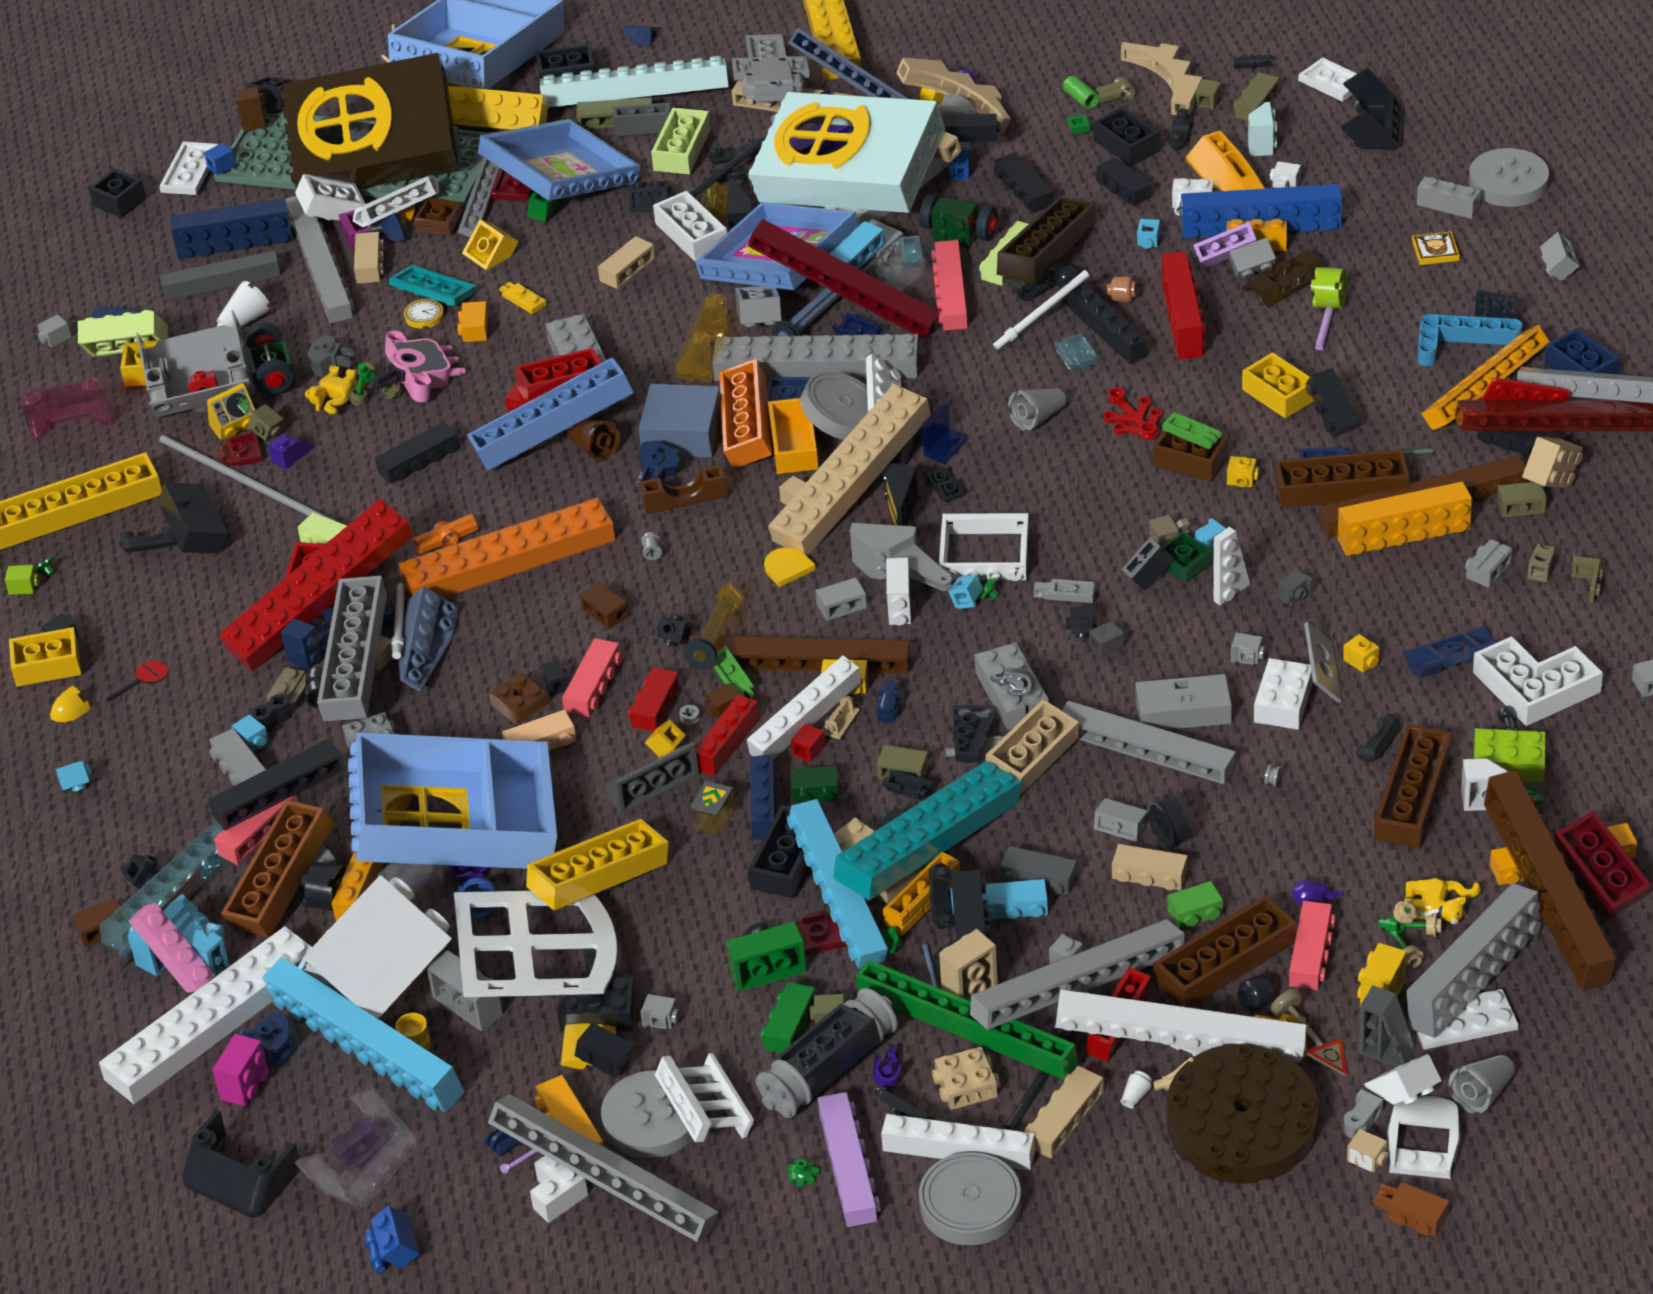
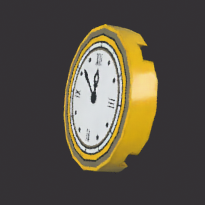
[404,299,444,329]

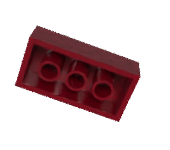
[1554,810,1652,920]

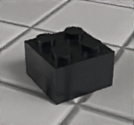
[89,168,146,218]

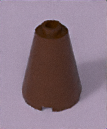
[565,420,621,461]

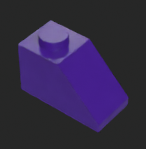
[268,434,315,470]

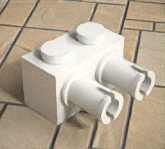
[1172,178,1213,216]

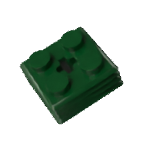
[1162,532,1214,582]

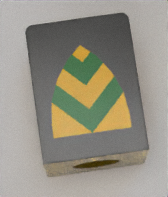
[690,781,735,834]

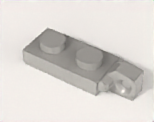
[1034,579,1095,603]

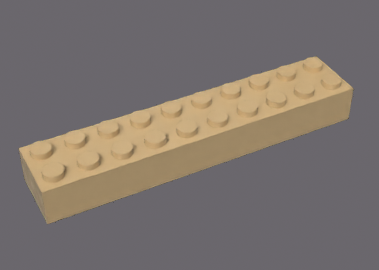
[768,384,931,556]

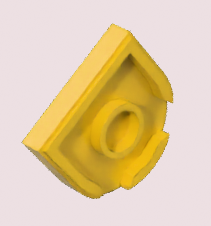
[764,547,816,587]

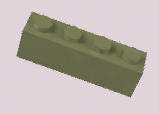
[577,97,652,129]

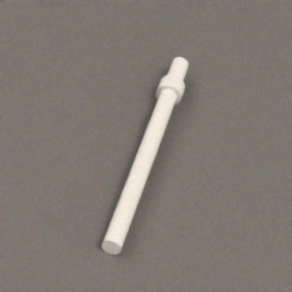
[993,270,1089,350]
[391,583,405,659]

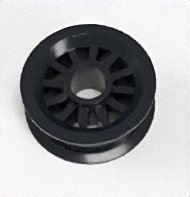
[1147,794,1190,848]

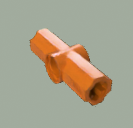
[413,514,478,554]

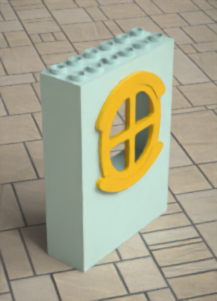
[748,92,945,213]

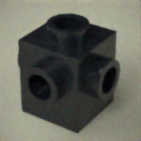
[1066,606,1097,638]
[657,613,694,646]
[122,854,164,889]

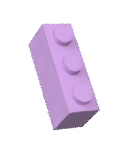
[1194,222,1257,269]

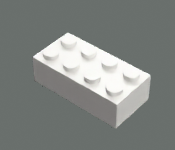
[653,191,727,261]

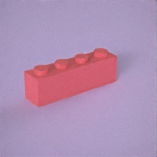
[562,638,622,717]
[214,795,298,865]
[1289,901,1336,990]

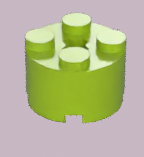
[1311,267,1347,309]

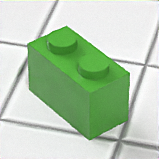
[1167,881,1223,929]

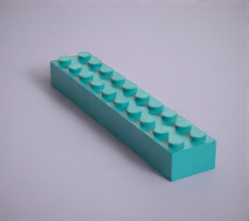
[833,761,1022,900]

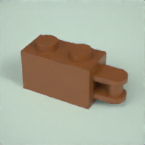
[1372,1182,1449,1237]

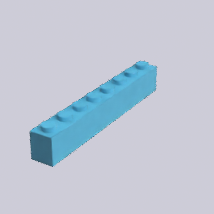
[787,799,888,969]

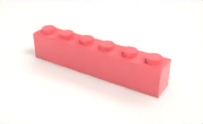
[931,240,967,330]

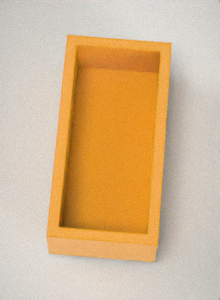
[768,398,818,474]

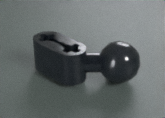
[1012,264,1078,301]

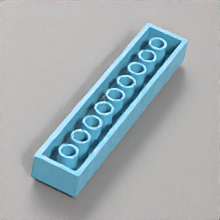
[262,957,465,1112]

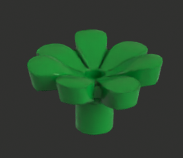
[787,1159,820,1187]

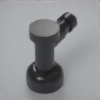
[1490,706,1518,731]

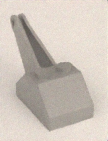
[850,523,952,591]

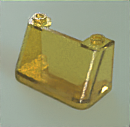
[674,293,729,382]

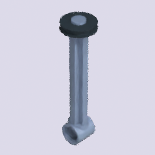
[772,288,841,336]

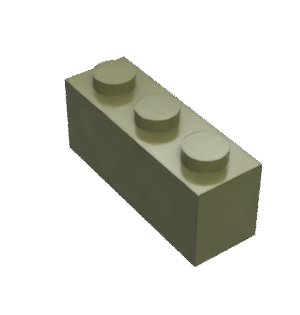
[1233,72,1279,121]

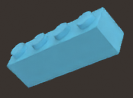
[830,221,885,269]
[950,879,1048,921]

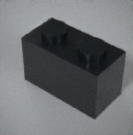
[574,1022,634,1079]

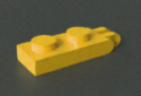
[500,282,547,314]

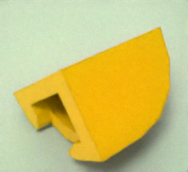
[50,685,91,722]

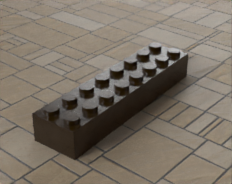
[997,196,1096,283]

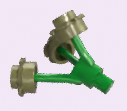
[349,362,401,406]

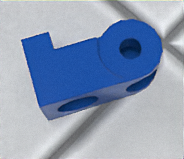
[949,147,970,180]

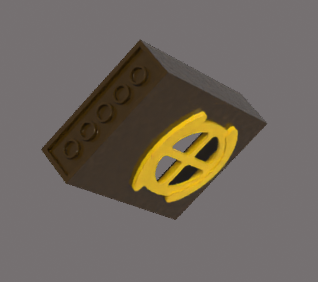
[281,53,459,189]

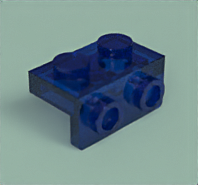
[832,313,882,335]

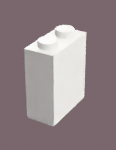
[886,557,911,625]

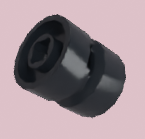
[305,667,323,708]

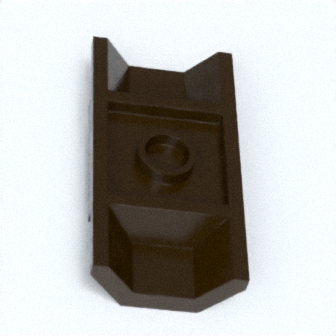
[1241,249,1326,308]

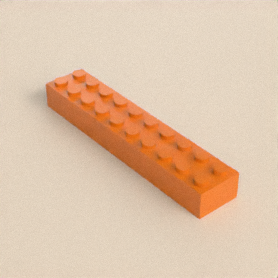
[398,498,615,598]

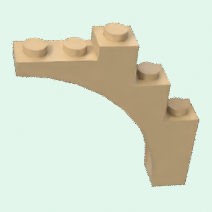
[1121,42,1202,116]
[896,57,1010,134]

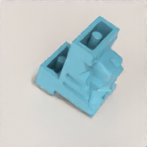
[127,894,230,981]

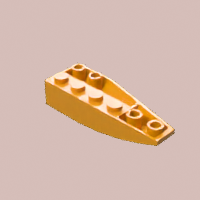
[1186,131,1265,191]

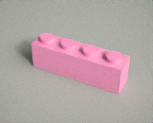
[128,903,214,993]

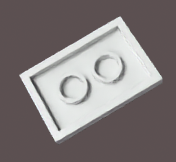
[1298,58,1357,102]

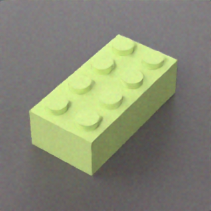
[651,108,711,174]
[78,310,168,357]

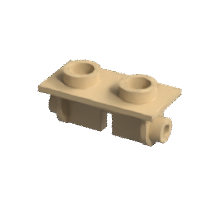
[822,696,860,739]

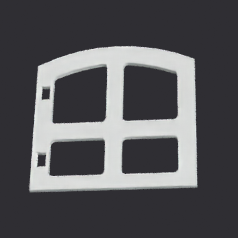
[454,891,617,997]

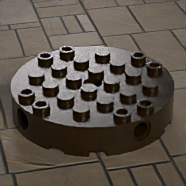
[1166,1044,1319,1184]

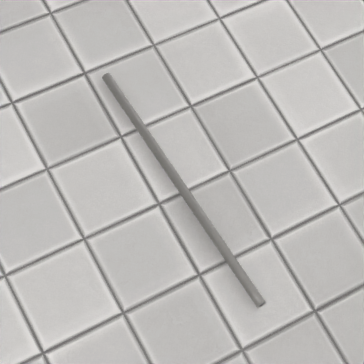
[159,435,337,522]

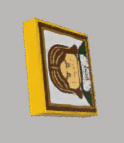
[1412,232,1459,265]

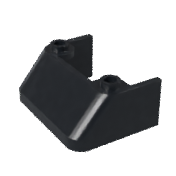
[1341,67,1403,150]
[182,1109,302,1217]

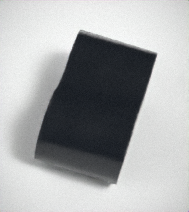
[251,694,292,733]

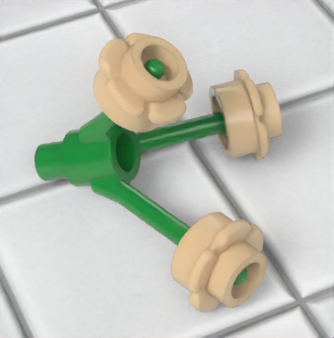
[1378,900,1442,968]

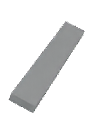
[457,157,500,237]

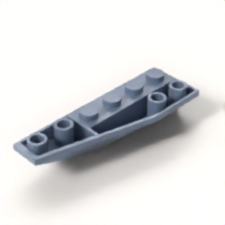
[399,586,459,691]

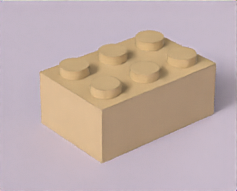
[1522,437,1583,488]
[939,929,998,1001]

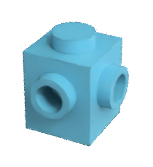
[56,761,92,792]

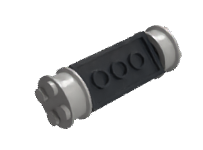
[755,988,898,1118]

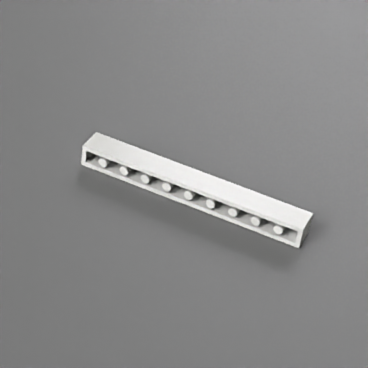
[1055,989,1306,1063]

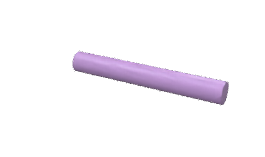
[1315,307,1334,350]

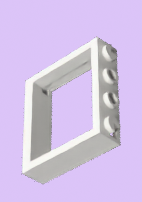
[939,513,1029,581]

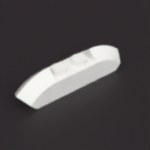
[353,175,439,227]

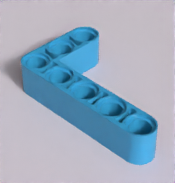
[1417,314,1523,366]

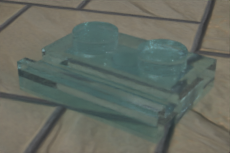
[1054,333,1098,371]

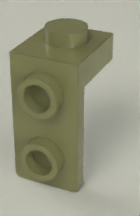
[1571,556,1604,603]

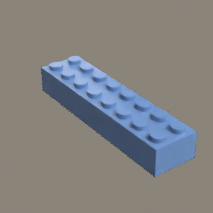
[467,357,633,471]

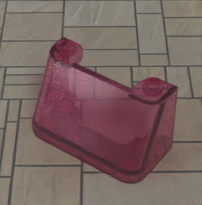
[21,377,112,442]

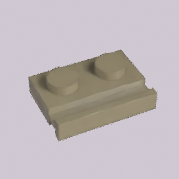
[266,667,306,707]

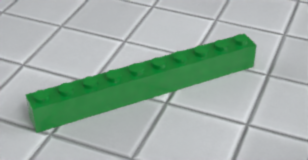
[855,960,1078,1080]

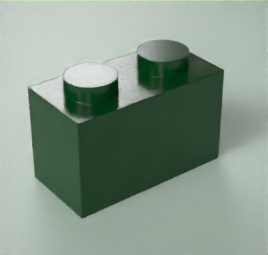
[791,766,839,804]

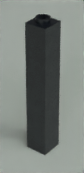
[942,114,1001,142]

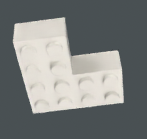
[1473,636,1603,726]

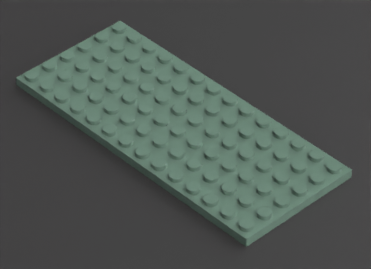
[214,111,490,207]

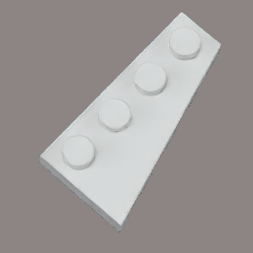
[1214,527,1250,605]

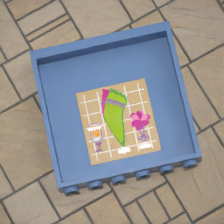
[478,119,641,201]

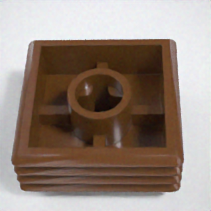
[414,198,464,235]
[488,673,550,725]

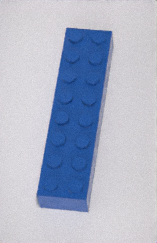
[1181,184,1342,238]

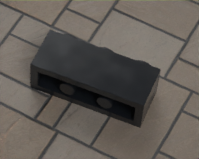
[1096,157,1152,207]
[1305,368,1360,438]

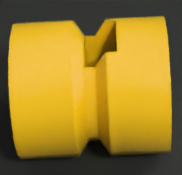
[395,1013,431,1051]

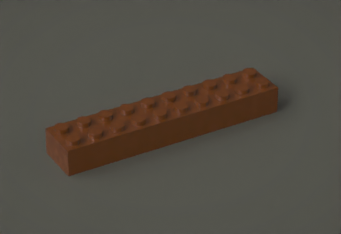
[1484,770,1617,992]

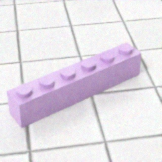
[817,1092,880,1227]

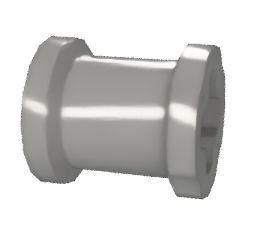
[641,532,662,560]

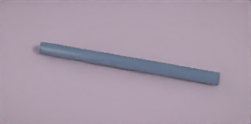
[922,944,939,988]

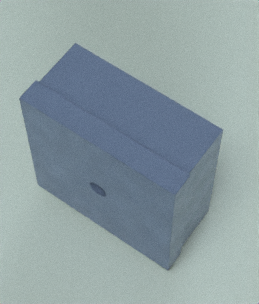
[638,384,722,457]

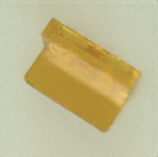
[700,182,729,219]

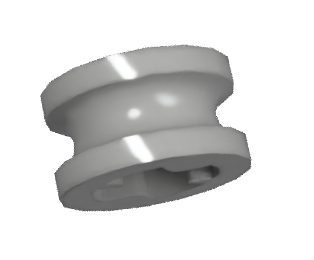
[679,705,700,726]
[1264,765,1281,787]

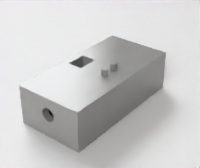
[1135,674,1231,730]

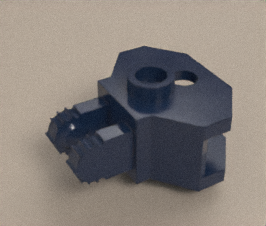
[636,440,680,483]
[238,1013,293,1066]

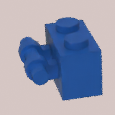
[365,1205,420,1273]

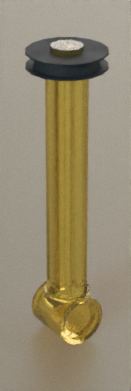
[684,581,745,670]

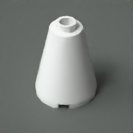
[217,281,271,328]

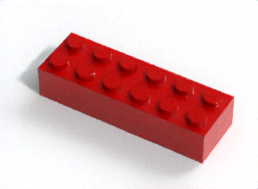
[1162,251,1206,360]

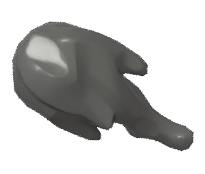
[990,668,1035,696]

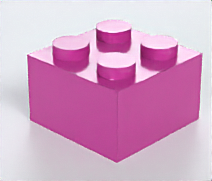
[212,1034,269,1106]

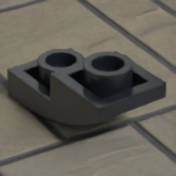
[926,467,964,502]

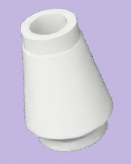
[1120,1071,1152,1109]

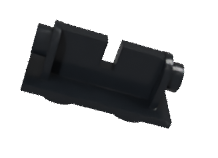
[882,769,932,801]

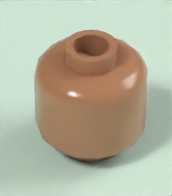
[1107,276,1138,302]

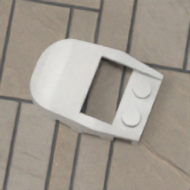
[1387,1095,1461,1179]

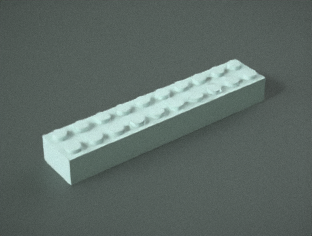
[540,56,728,107]

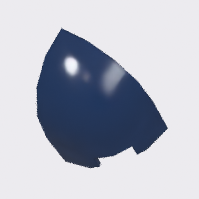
[624,26,658,46]
[379,212,410,241]

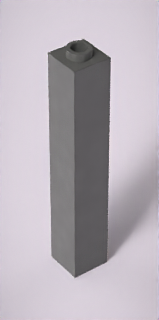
[159,250,283,300]

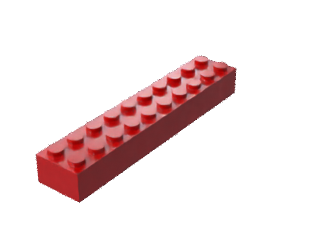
[218,498,413,671]

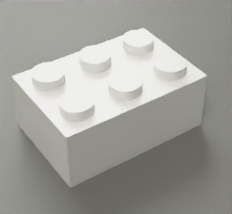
[295,174,365,220]
[1254,658,1313,730]

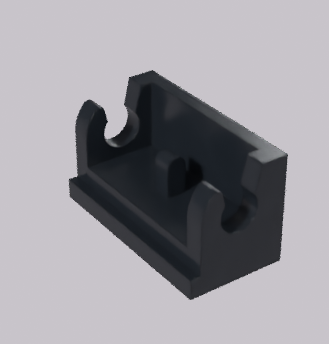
[1121,537,1174,590]

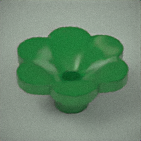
[35,556,56,576]
[977,577,998,600]
[882,927,902,956]

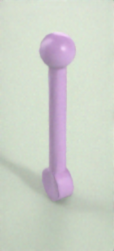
[500,1149,538,1173]

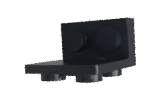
[628,181,670,212]
[1475,290,1521,320]

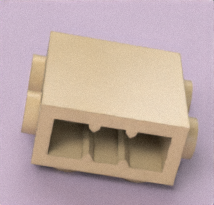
[932,1047,1000,1110]

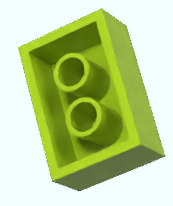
[1474,728,1545,783]

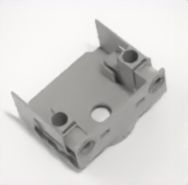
[136,310,256,418]

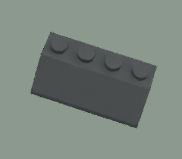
[605,742,699,814]

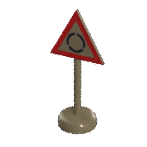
[1271,989,1348,1076]

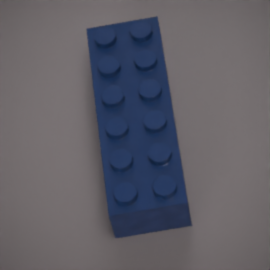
[170,198,293,259]

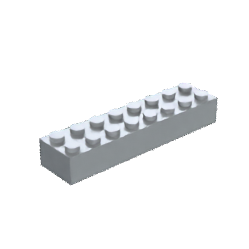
[317,576,387,721]
[1407,883,1541,1038]

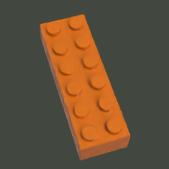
[719,358,772,469]

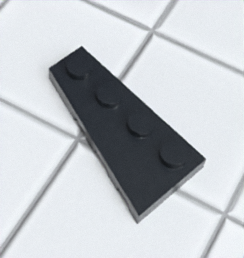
[953,706,997,763]

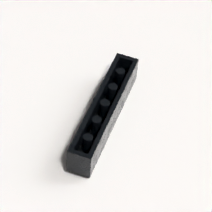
[1062,280,1147,364]
[208,739,345,831]

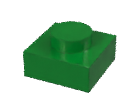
[1067,115,1090,135]

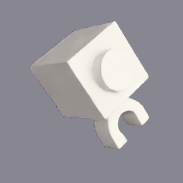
[1270,161,1301,188]

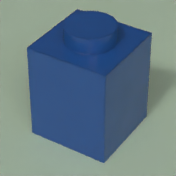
[204,143,236,175]

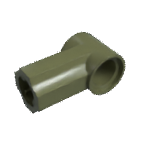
[1094,77,1135,104]

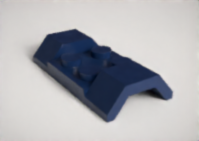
[1403,626,1503,678]

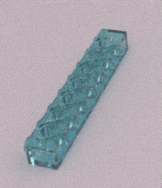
[99,821,225,951]

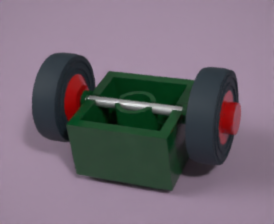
[919,193,998,248]
[245,322,296,394]

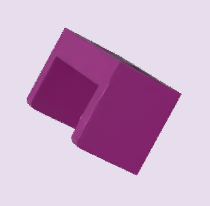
[338,210,372,250]

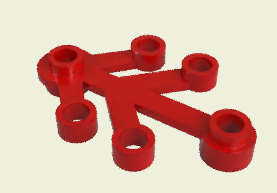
[1103,387,1162,440]

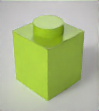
[5,565,40,595]

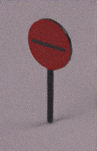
[105,661,168,702]

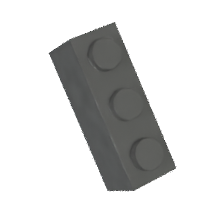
[613,103,671,136]
[1001,846,1077,895]

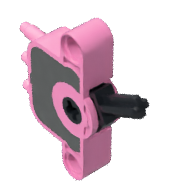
[373,331,466,402]

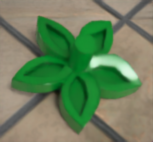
[1526,785,1545,803]

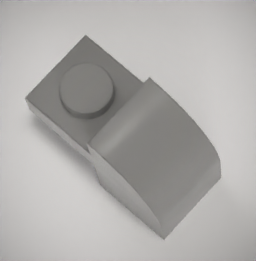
[938,94,977,116]

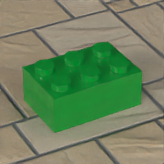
[726,922,806,992]

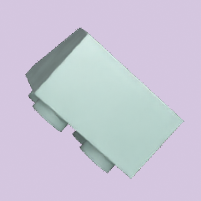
[1248,102,1277,156]

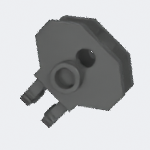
[307,336,356,377]

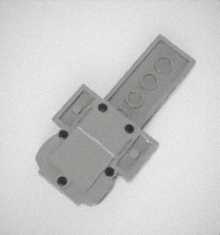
[732,34,809,103]

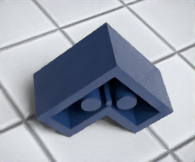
[281,619,330,670]

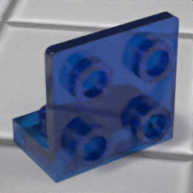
[921,403,968,465]

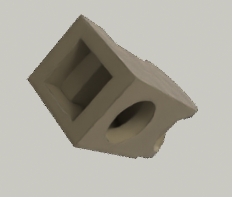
[1527,543,1556,583]

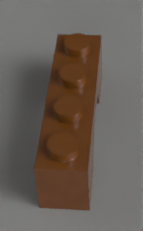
[639,464,728,514]

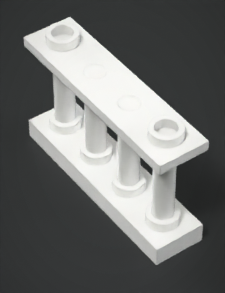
[655,1053,754,1142]

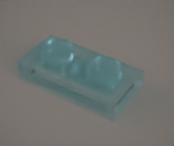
[899,235,923,268]

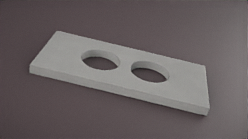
[1304,622,1342,702]

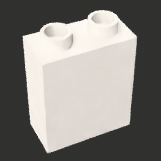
[298,875,452,1020]

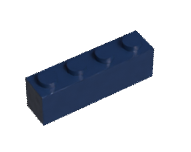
[750,755,776,840]

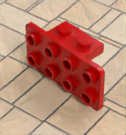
[1478,378,1570,420]

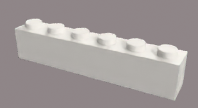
[747,656,861,759]
[881,1114,1035,1171]

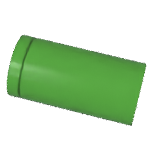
[1063,75,1100,110]

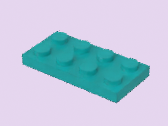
[389,265,477,306]

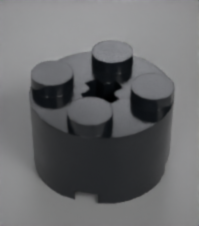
[301,862,346,911]

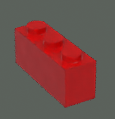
[628,667,680,731]

